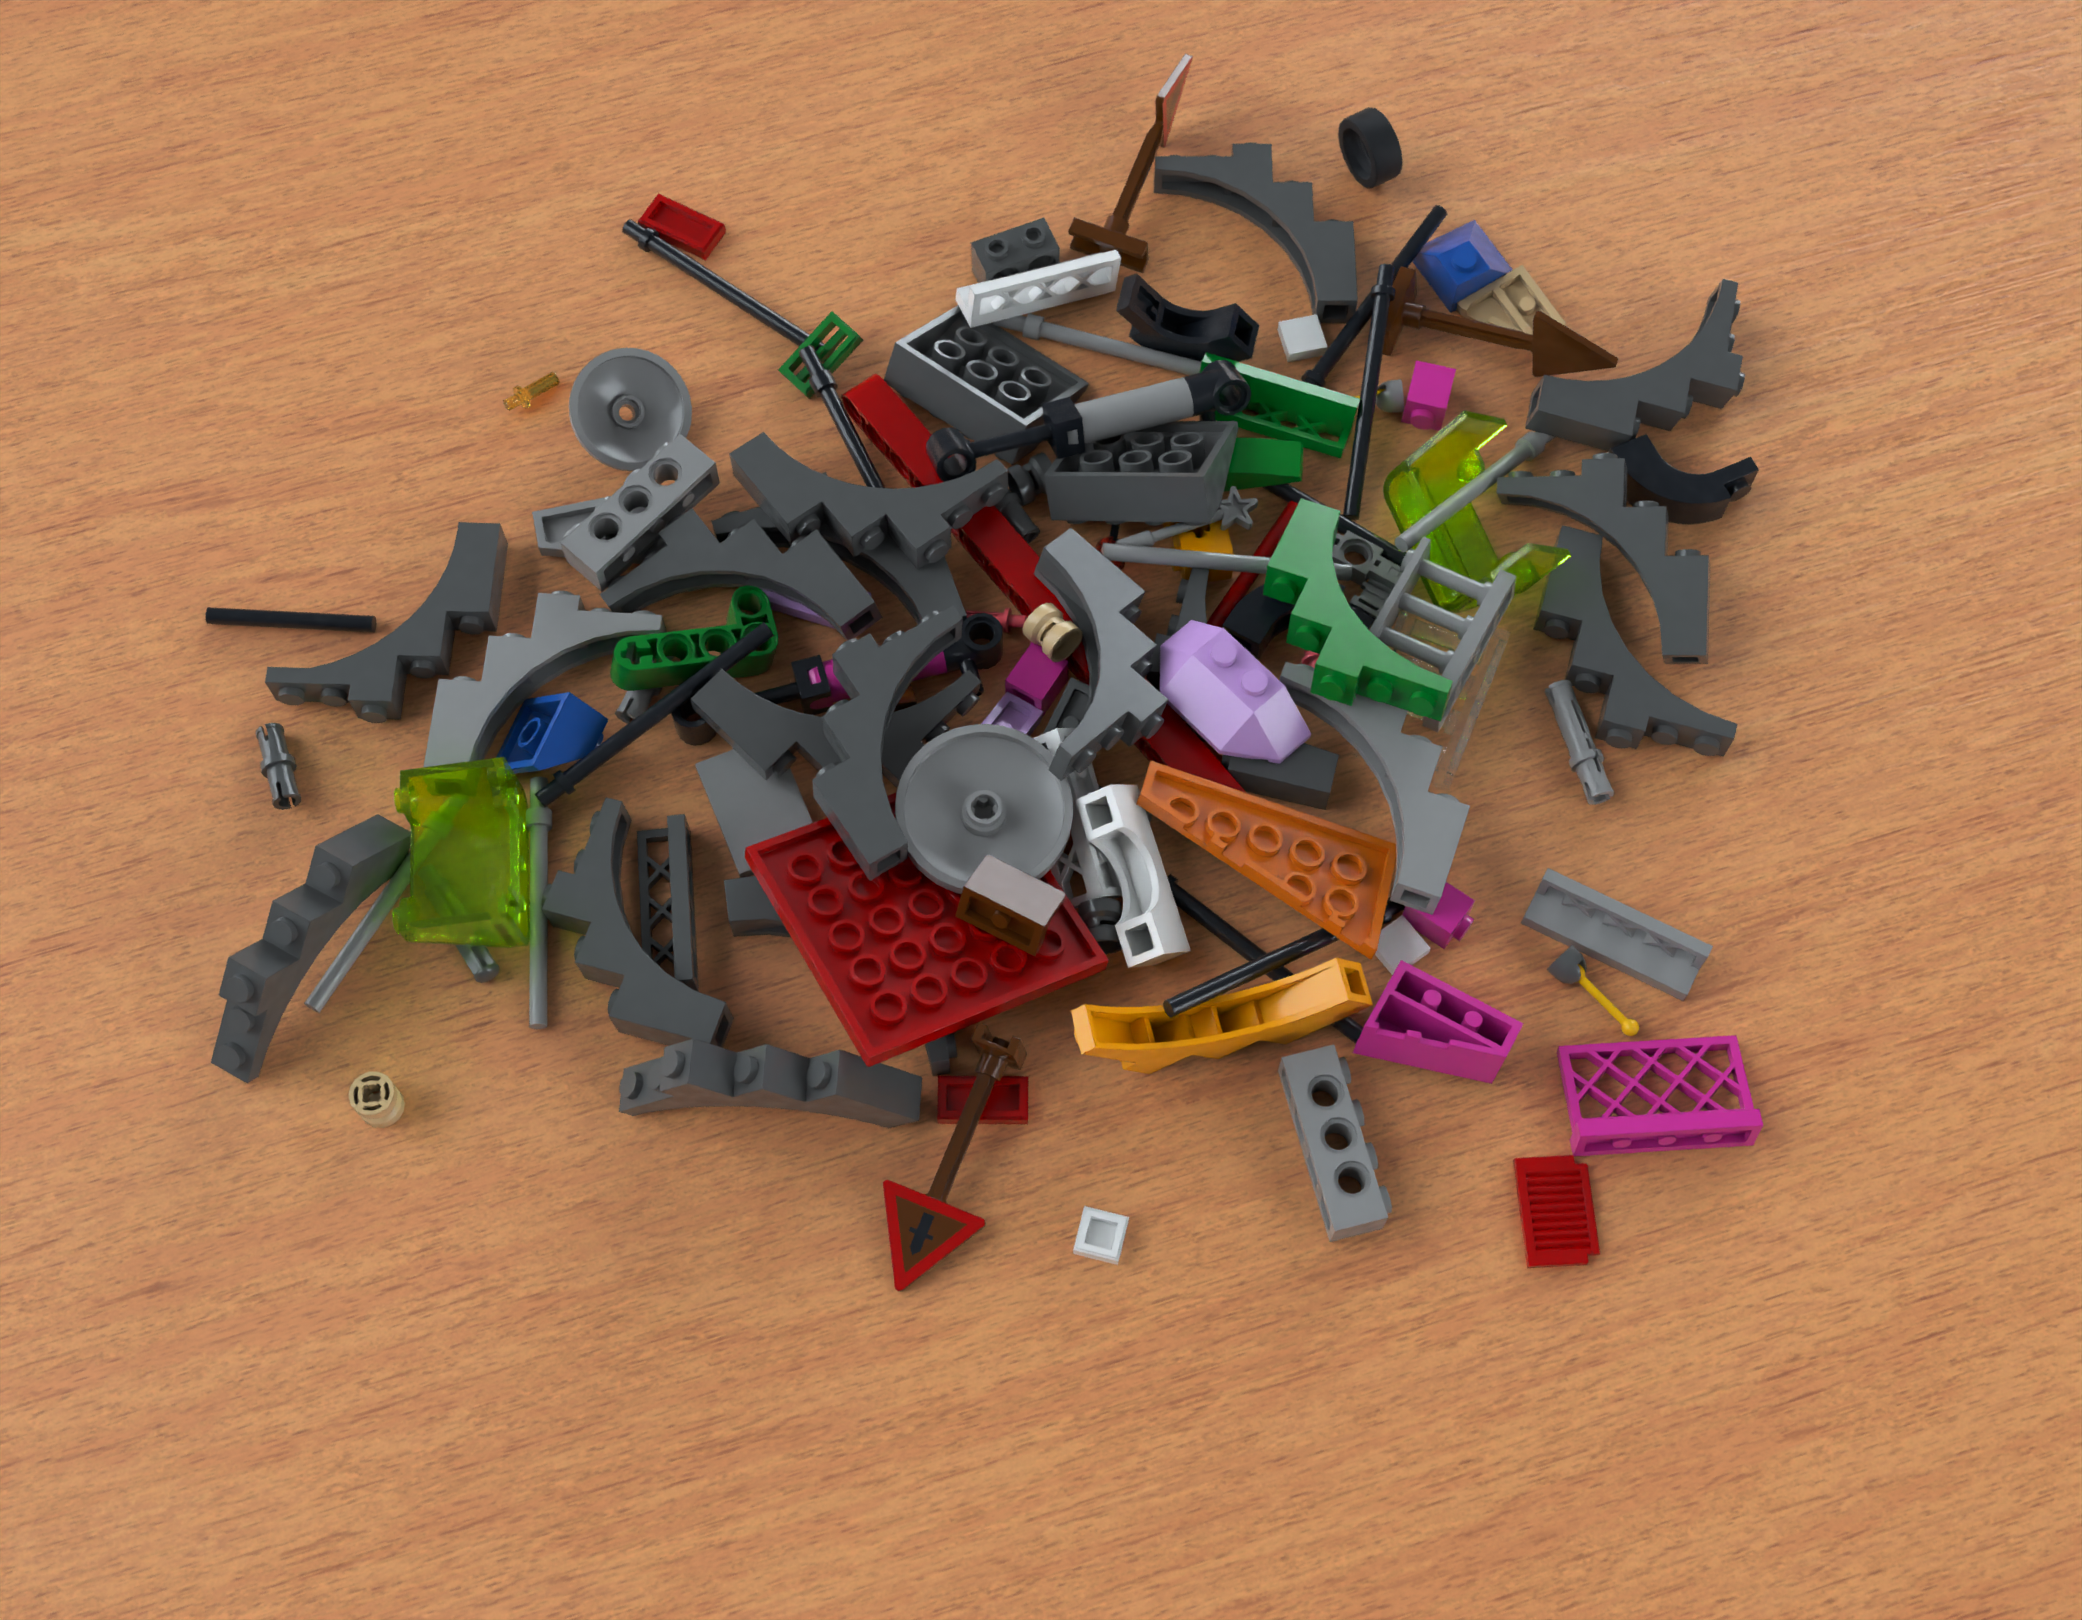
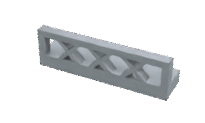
[1521,868,1713,1001]

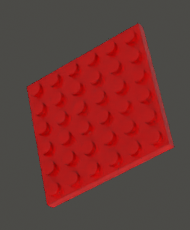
[745,792,1109,1068]

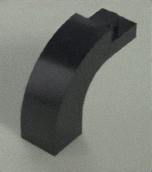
[1116,274,1259,362]
[1609,434,1759,524]
[1222,583,1375,660]

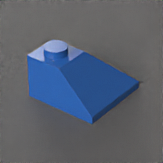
[1413,220,1513,313]
[489,692,609,776]

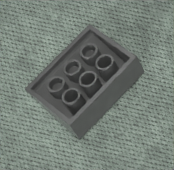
[884,305,1089,465]
[1044,421,1238,526]

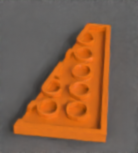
[1136,760,1396,960]

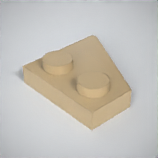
[1457,265,1566,335]

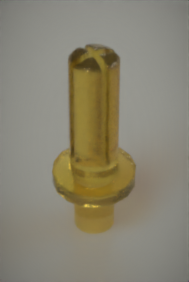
[503,372,559,411]

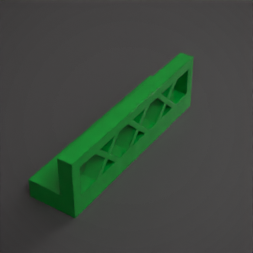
[1199,352,1360,459]

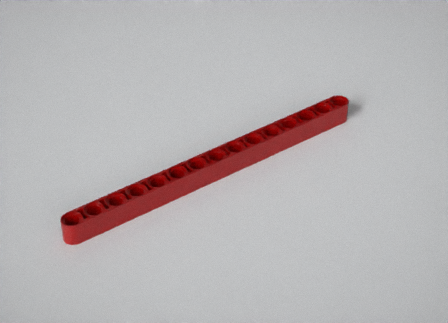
[841,374,1246,793]

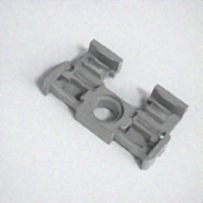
[1332,530,1402,621]

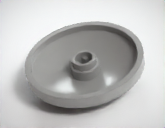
[895,724,1073,894]

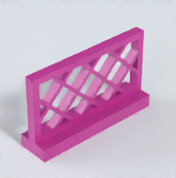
[1556,1035,1763,1157]

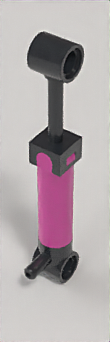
[671,613,1003,746]

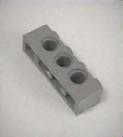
[560,434,720,592]
[1278,1044,1392,1242]

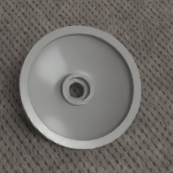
[569,348,692,471]

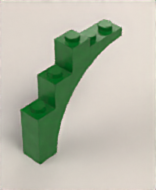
[1263,498,1453,722]

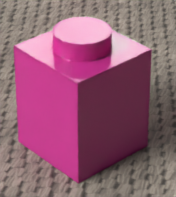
[1401,360,1456,431]
[1005,642,1068,717]
[1402,882,1475,949]

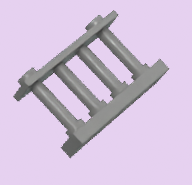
[1369,536,1516,733]

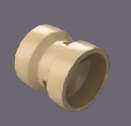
[1023,603,1083,662]
[348,1071,405,1128]

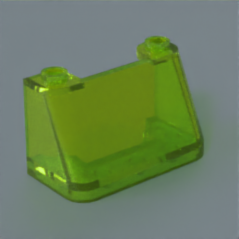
[392,757,530,948]

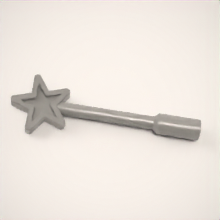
[1116,486,1258,547]

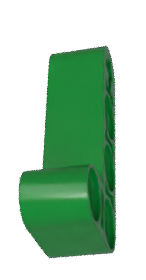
[610,585,778,691]

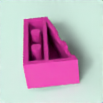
[1352,960,1523,1084]

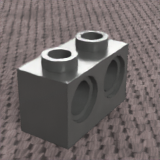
[971,218,1060,283]

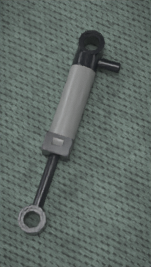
[926,360,1251,482]

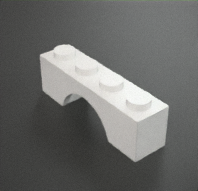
[1075,784,1191,968]

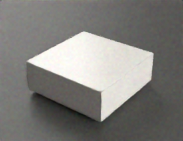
[1277,314,1327,362]
[1375,915,1431,975]
[1073,1206,1129,1265]

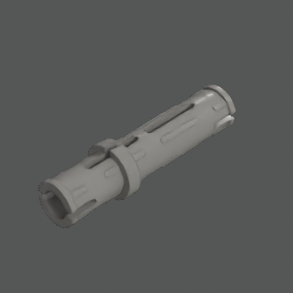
[1545,680,1615,805]

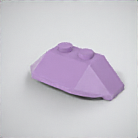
[1159,620,1312,764]

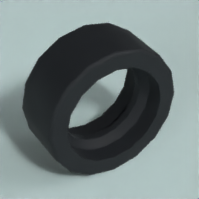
[1338,108,1403,188]

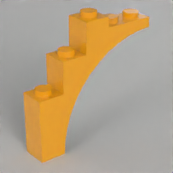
[1071,957,1373,1074]

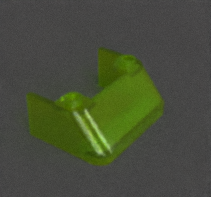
[1383,410,1571,613]

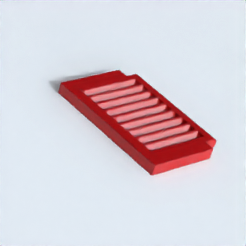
[1513,1155,1600,1268]

